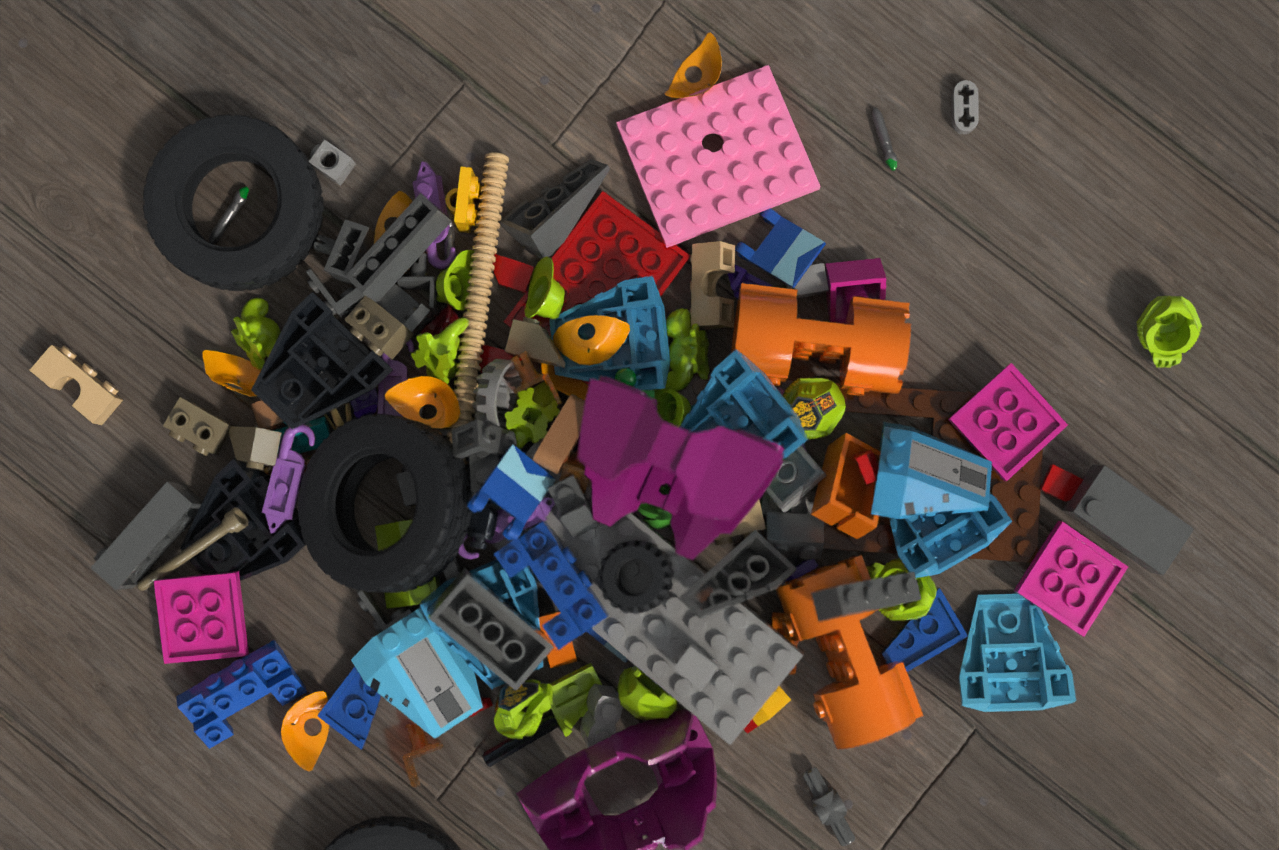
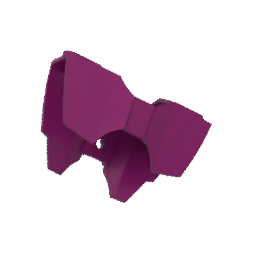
[578,376,784,560]
[516,708,717,850]

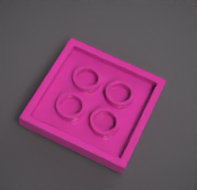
[948,363,1068,481]
[1014,521,1128,637]
[154,571,249,664]

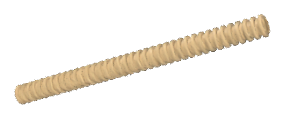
[447,152,509,472]

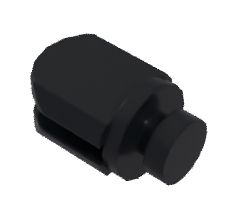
[467,506,499,550]

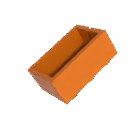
[811,433,880,539]

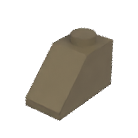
[505,317,566,368]
[228,426,281,470]

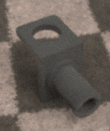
[397,253,437,315]

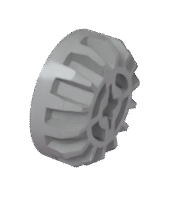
[472,359,529,431]

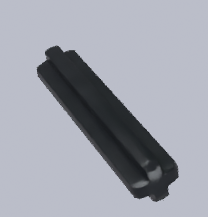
[482,714,559,767]

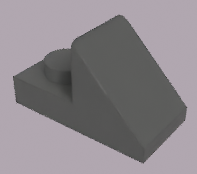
[547,474,600,538]

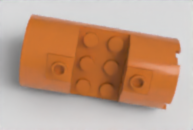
[731,283,911,396]
[776,555,924,749]

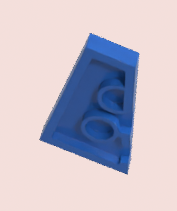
[880,587,968,672]
[317,667,381,750]

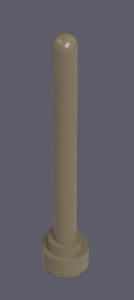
[137,507,249,591]

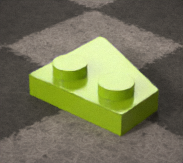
[550,663,602,737]

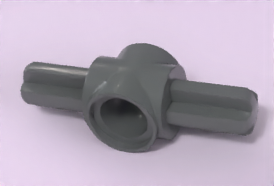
[803,767,855,846]

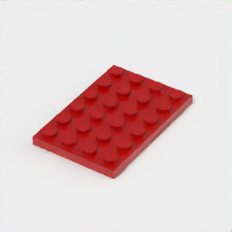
[504,191,691,386]

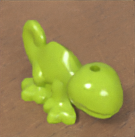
[231,298,280,370]
[666,308,709,392]
[411,318,469,384]
[504,382,560,450]

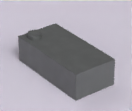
[1062,465,1194,575]
[91,482,203,590]
[427,568,554,690]

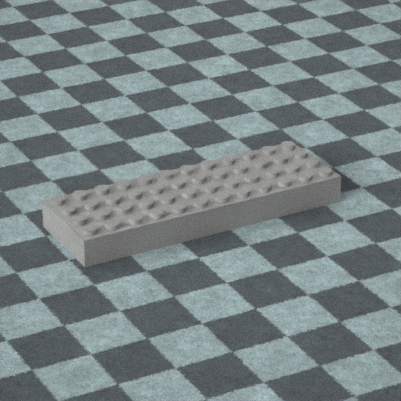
[485,440,804,745]

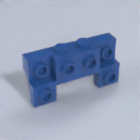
[494,521,610,650]
[176,640,307,749]

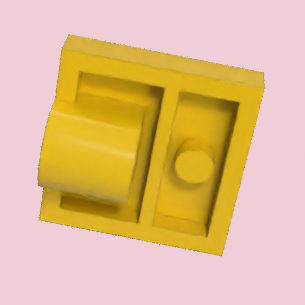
[445,167,481,233]

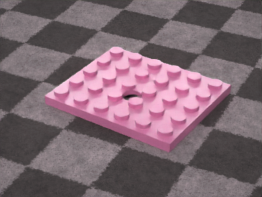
[616,65,820,248]

